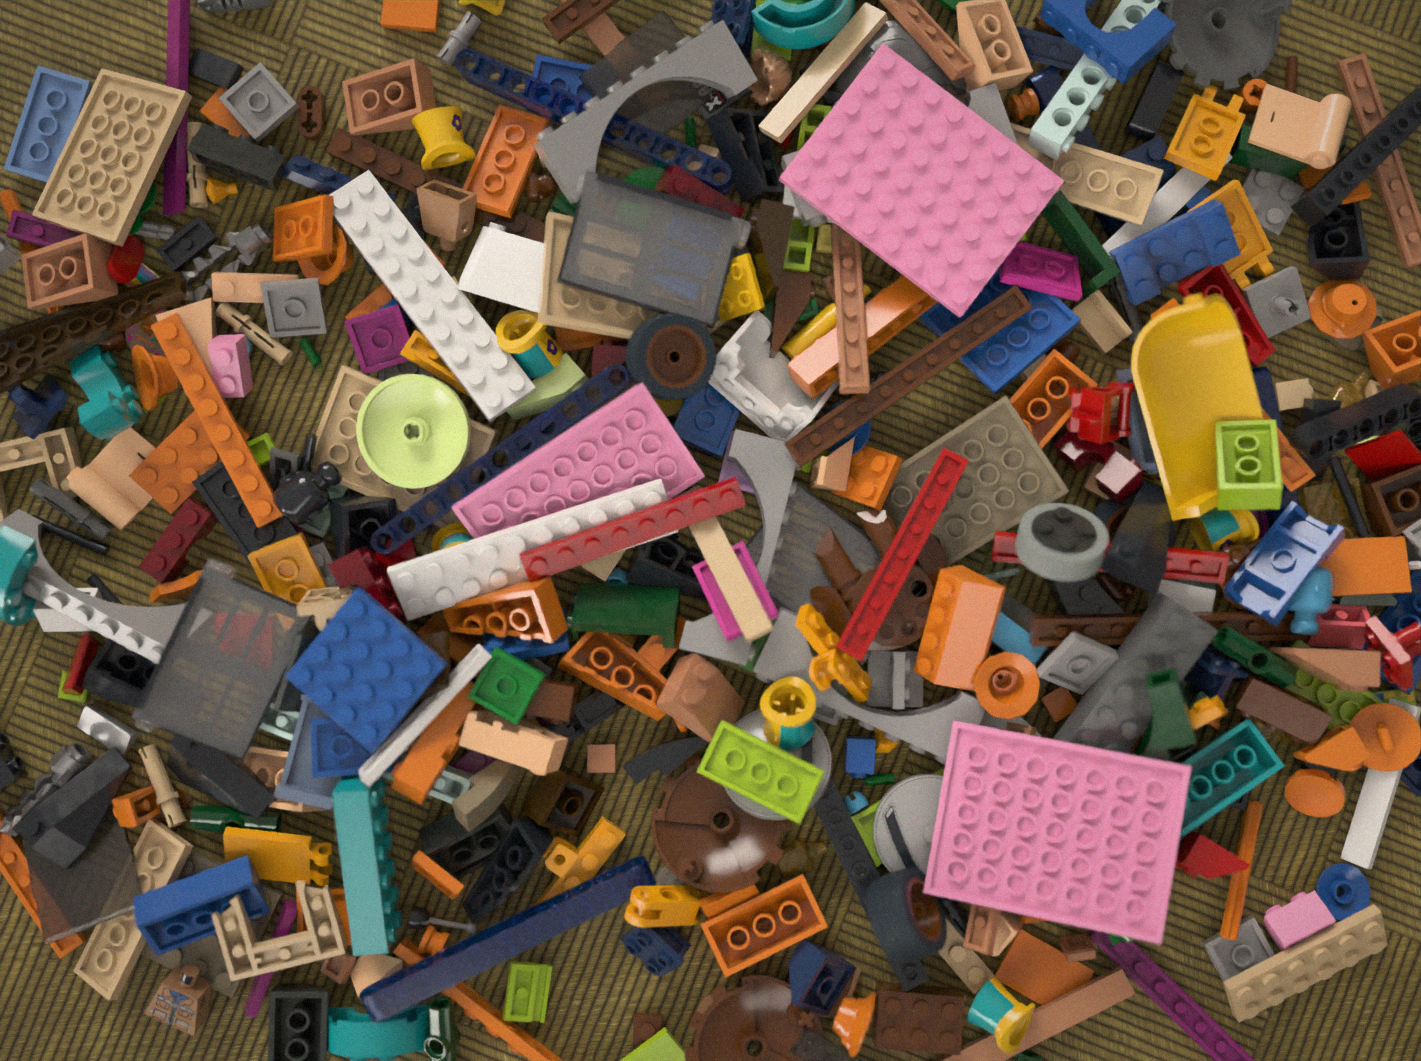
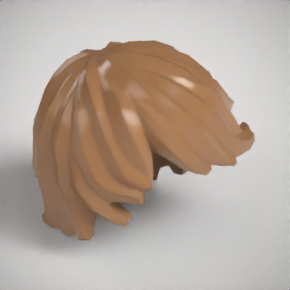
[748,48,793,106]

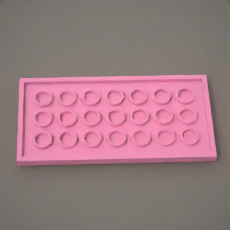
[451,383,705,577]

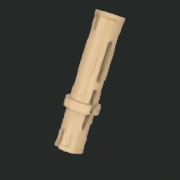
[186,122,209,208]
[215,302,293,366]
[138,744,187,828]

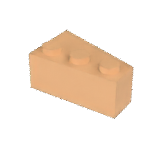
[156,298,217,395]
[458,709,569,776]

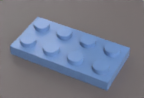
[4,65,94,183]

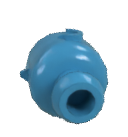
[1289,567,1335,636]

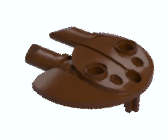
[809,509,949,651]

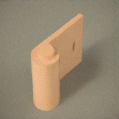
[1248,84,1352,169]
[66,427,156,531]

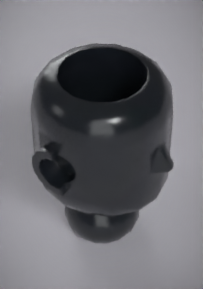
[273,461,343,525]

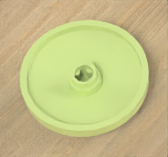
[356,374,471,488]

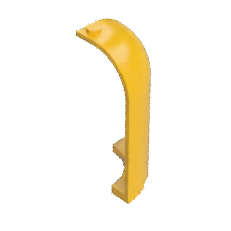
[1131,293,1265,521]

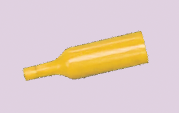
[782,284,872,360]

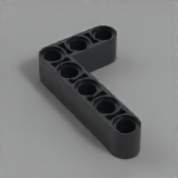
[1289,384,1421,460]

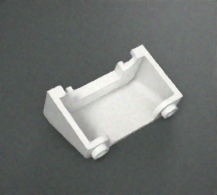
[457,222,544,313]
[708,310,839,442]

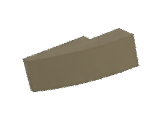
[452,759,522,832]

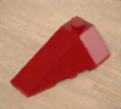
[1177,263,1276,366]

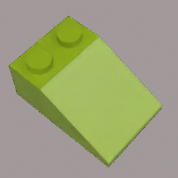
[1215,420,1282,510]

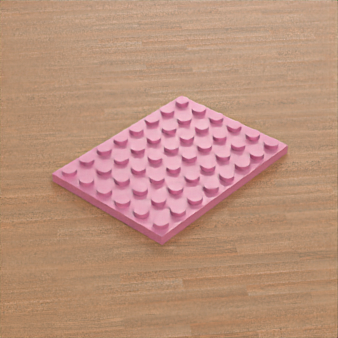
[779,43,1064,318]
[923,720,1191,944]

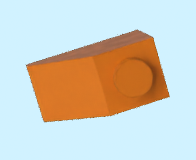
[637,614,688,671]
[1292,724,1371,771]
[112,786,163,828]

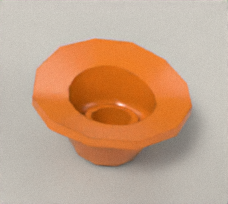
[298,221,354,285]
[1307,279,1377,339]
[131,344,178,411]
[973,651,1040,719]
[832,991,877,1057]

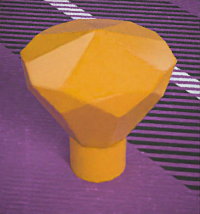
[206,177,238,204]
[874,728,899,753]

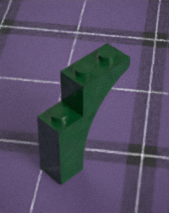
[1229,113,1351,179]
[1130,668,1196,763]

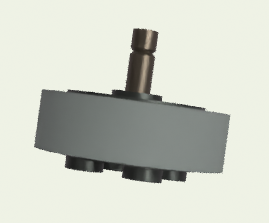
[1015,503,1108,581]

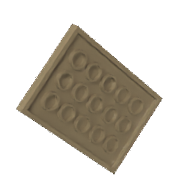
[882,395,1069,566]

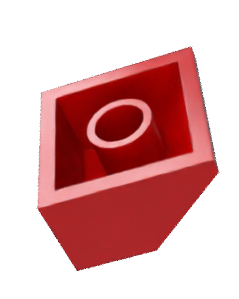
[1174,830,1250,879]

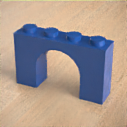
[1040,0,1177,84]

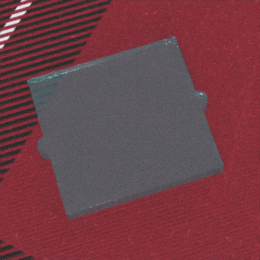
[981,568,1019,580]

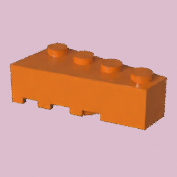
[442,577,569,643]

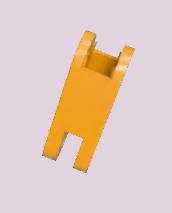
[624,885,708,927]

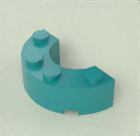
[752,0,856,49]
[69,344,143,440]
[0,525,38,626]
[327,1005,429,1061]

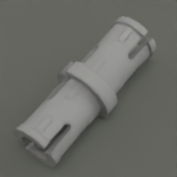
[436,11,482,67]

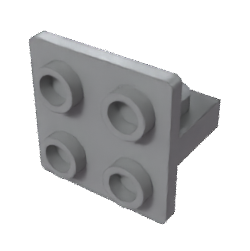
[867,650,923,709]

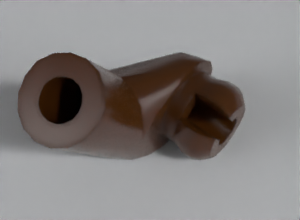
[1095,572,1138,601]

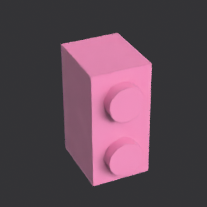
[207,334,254,398]
[1262,891,1336,952]

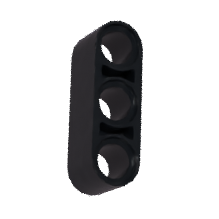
[1124,60,1184,142]

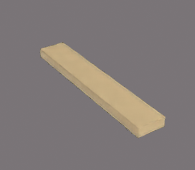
[759,2,888,143]
[674,485,774,643]

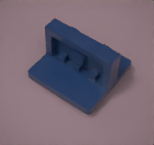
[710,0,756,60]
[8,374,69,440]
[1183,643,1249,701]
[620,926,691,977]

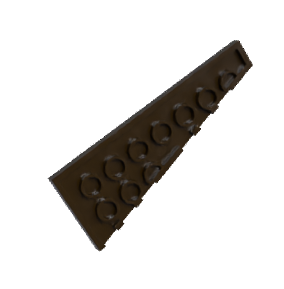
[0,271,186,394]

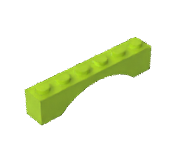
[783,104,831,273]

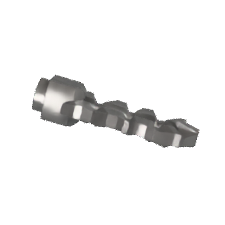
[181,222,273,303]
[0,742,91,836]

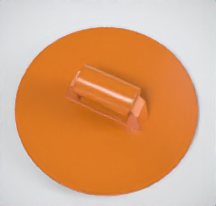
[1349,703,1421,772]

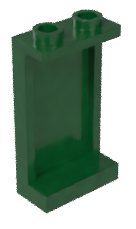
[1034,190,1121,299]
[567,582,681,648]

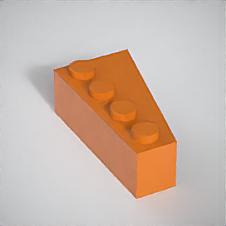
[557,631,668,721]
[391,681,483,805]

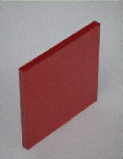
[1344,430,1421,480]

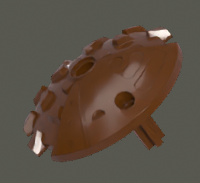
[651,755,792,893]
[684,974,825,1061]

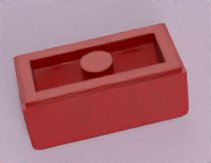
[62,634,99,695]

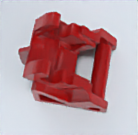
[1066,382,1135,444]

